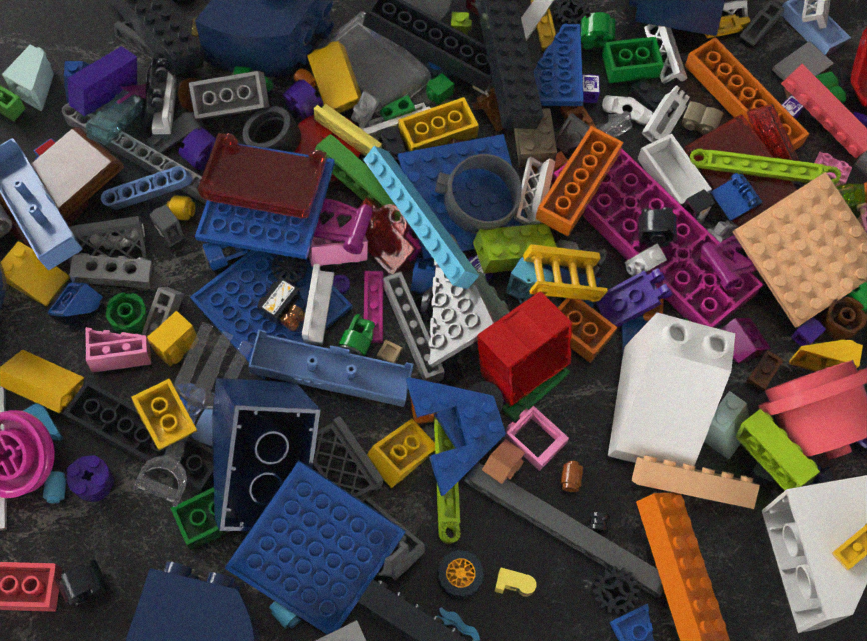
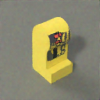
[494,568,536,597]

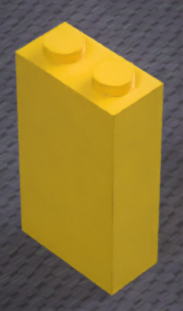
[307,41,361,114]
[0,350,84,413]

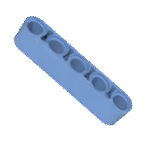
[101,166,192,210]

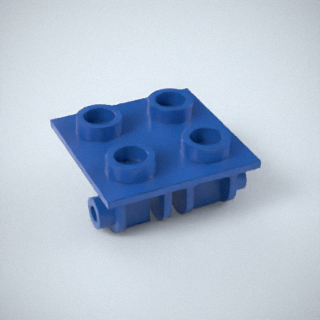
[710,173,763,221]

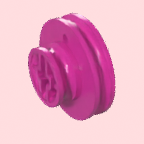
[0,410,54,498]

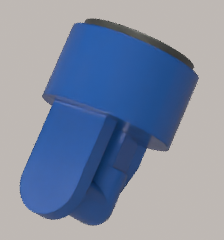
[202,242,248,271]

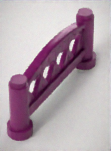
[313,198,373,254]
[700,235,758,290]

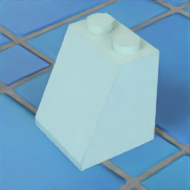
[2,45,54,111]
[704,391,749,459]

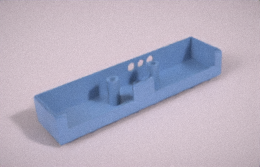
[0,138,83,270]
[248,329,414,407]

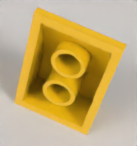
[1,241,70,307]
[789,340,863,372]
[131,379,197,450]
[367,419,435,488]

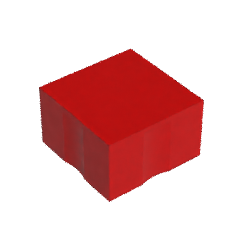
[477,291,572,407]

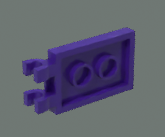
[596,268,673,327]

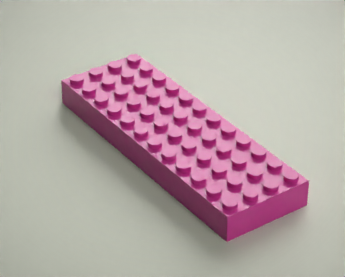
[551,149,763,328]

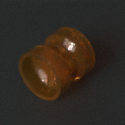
[280,304,305,331]

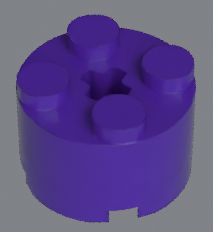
[282,79,324,121]
[179,127,221,171]
[67,455,114,502]

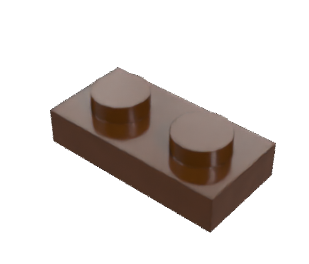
[747,350,784,392]

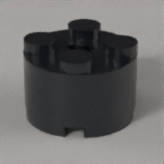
[638,207,677,248]
[56,560,107,606]

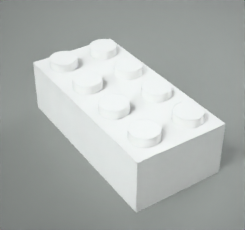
[638,134,712,207]

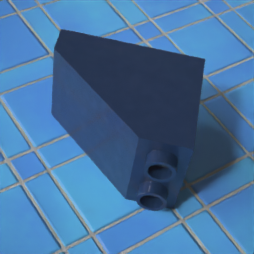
[212,378,320,531]

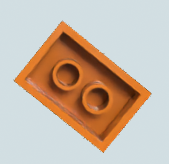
[558,298,617,363]

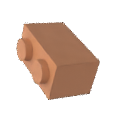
[482,439,525,484]

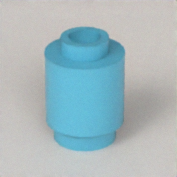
[43,472,67,503]
[270,601,300,629]

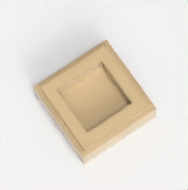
[377,340,403,363]

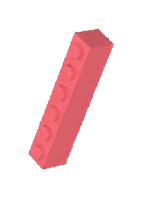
[781,64,867,158]

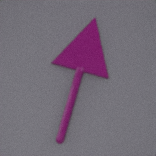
[117,84,146,104]

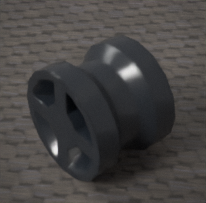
[588,512,610,534]

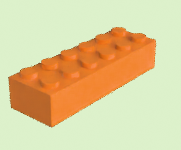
[535,126,624,236]

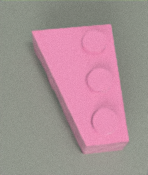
[308,236,368,266]
[86,327,151,373]

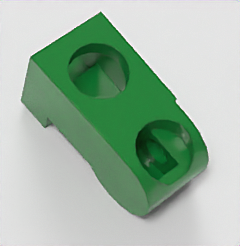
[380,95,416,121]

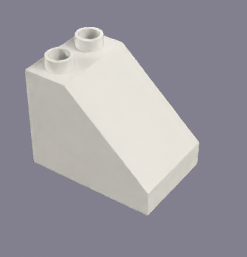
[608,313,735,467]
[762,475,867,633]

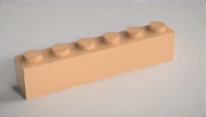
[632,455,760,509]

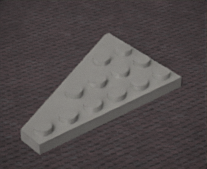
[428,234,495,367]

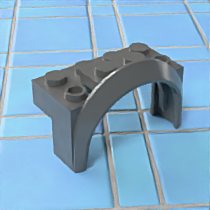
[359,494,425,580]

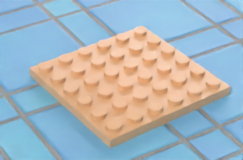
[732,172,867,327]

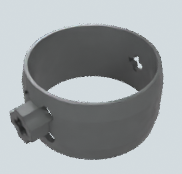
[435,154,522,234]

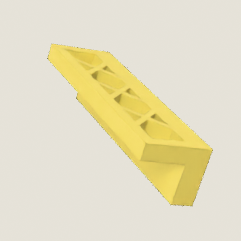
[314,104,382,156]

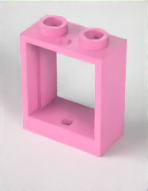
[505,406,569,471]

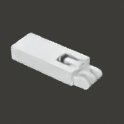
[642,85,690,143]

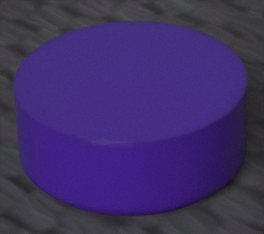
[333,275,350,294]

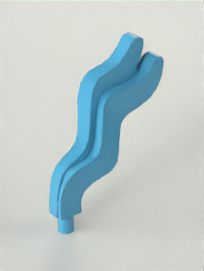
[437,607,481,641]

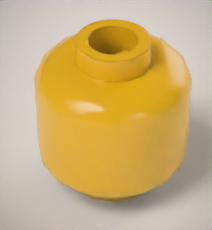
[166,195,195,220]

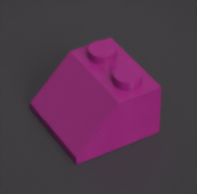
[720,318,771,363]

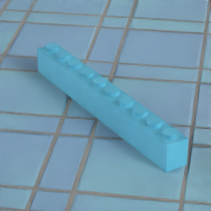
[363,146,480,289]

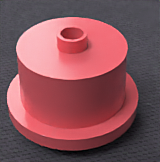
[758,360,867,459]

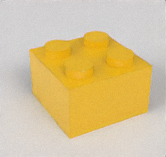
[147,311,199,367]

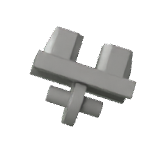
[350,91,380,128]
[707,220,738,242]

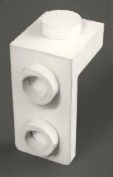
[624,243,667,277]

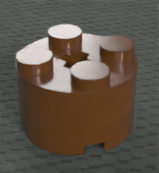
[821,297,867,340]

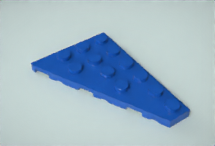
[533,24,583,106]

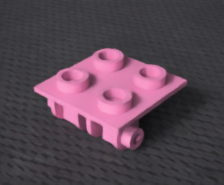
[814,152,852,189]

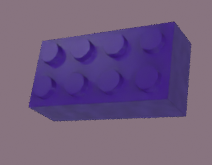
[67,46,137,117]

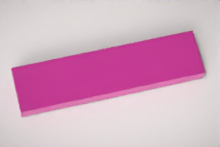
[364,271,383,343]

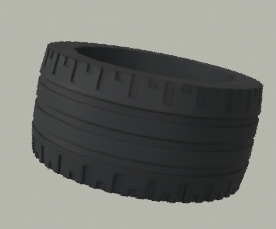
[242,106,301,153]

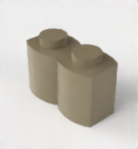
[681,101,723,136]

